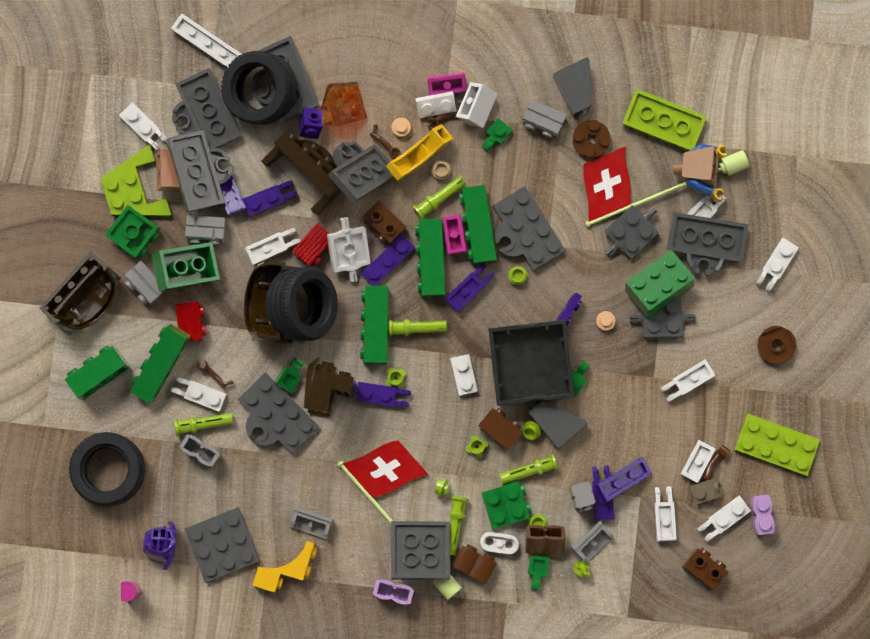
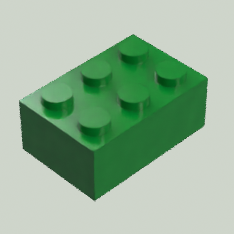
[151,242,220,292]
[625,250,695,319]
[64,345,130,401]

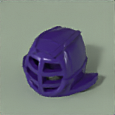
[143,521,176,570]

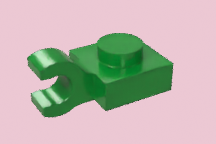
[482,118,513,152]
[274,357,304,393]
[571,361,590,395]
[527,555,550,590]

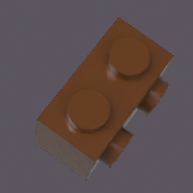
[363,200,407,245]
[478,408,522,451]
[682,548,728,590]

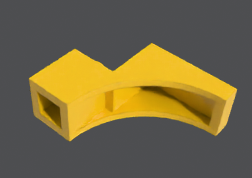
[386,124,454,181]
[252,541,317,592]

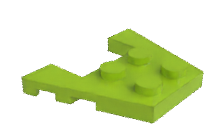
[100,145,172,217]

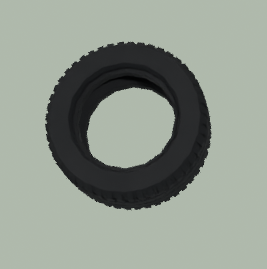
[221,51,298,125]
[266,267,338,341]
[69,432,145,506]

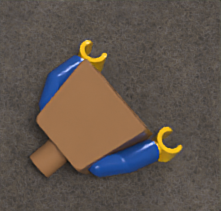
[673,144,727,203]

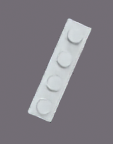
[171,13,242,68]

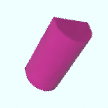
[427,72,467,96]
[442,214,467,256]
[121,581,141,601]

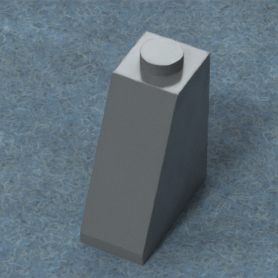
[553,57,591,117]
[528,400,588,449]

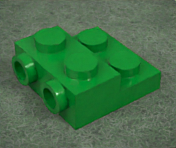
[105,205,160,259]
[481,481,532,530]

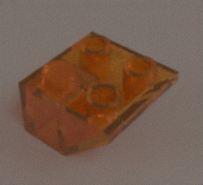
[320,82,367,127]

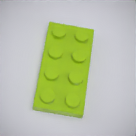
[622,89,707,151]
[734,413,820,476]

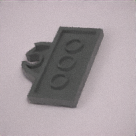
[252,36,320,121]
[172,68,242,148]
[166,130,233,213]
[328,141,394,204]
[492,186,565,271]
[667,212,748,275]
[238,372,319,454]

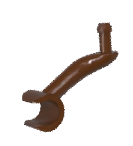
[427,102,461,129]
[370,124,400,160]
[196,359,234,388]
[701,445,730,482]

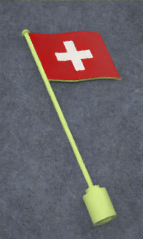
[583,146,750,228]
[337,440,462,600]

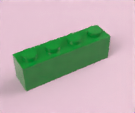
[459,185,497,265]
[415,218,445,298]
[360,286,389,364]
[130,324,191,404]

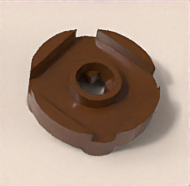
[572,120,611,158]
[757,326,796,364]

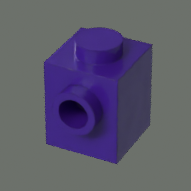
[299,107,323,139]

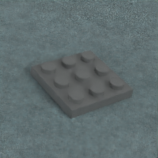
[184,507,260,583]
[391,521,450,580]

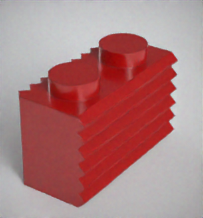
[292,223,330,267]
[175,301,207,343]

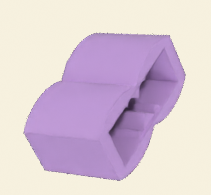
[750,495,775,535]
[373,579,414,604]

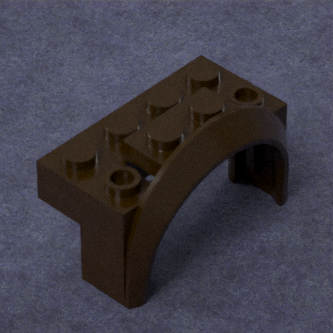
[261,132,342,215]
[40,251,121,335]
[244,260,295,344]
[304,357,356,417]

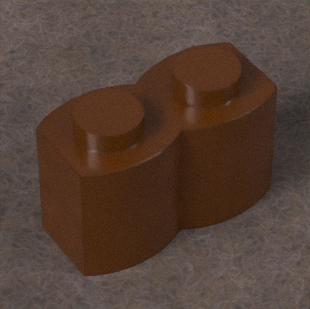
[525,525,566,555]
[452,544,497,584]

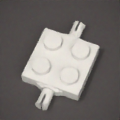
[327,217,371,282]

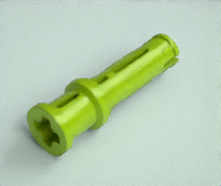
[412,175,467,219]
[388,319,447,337]
[174,412,234,436]
[499,454,559,485]
[448,496,469,555]

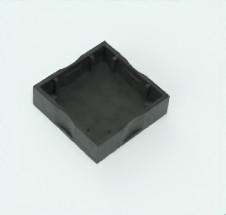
[488,320,574,406]

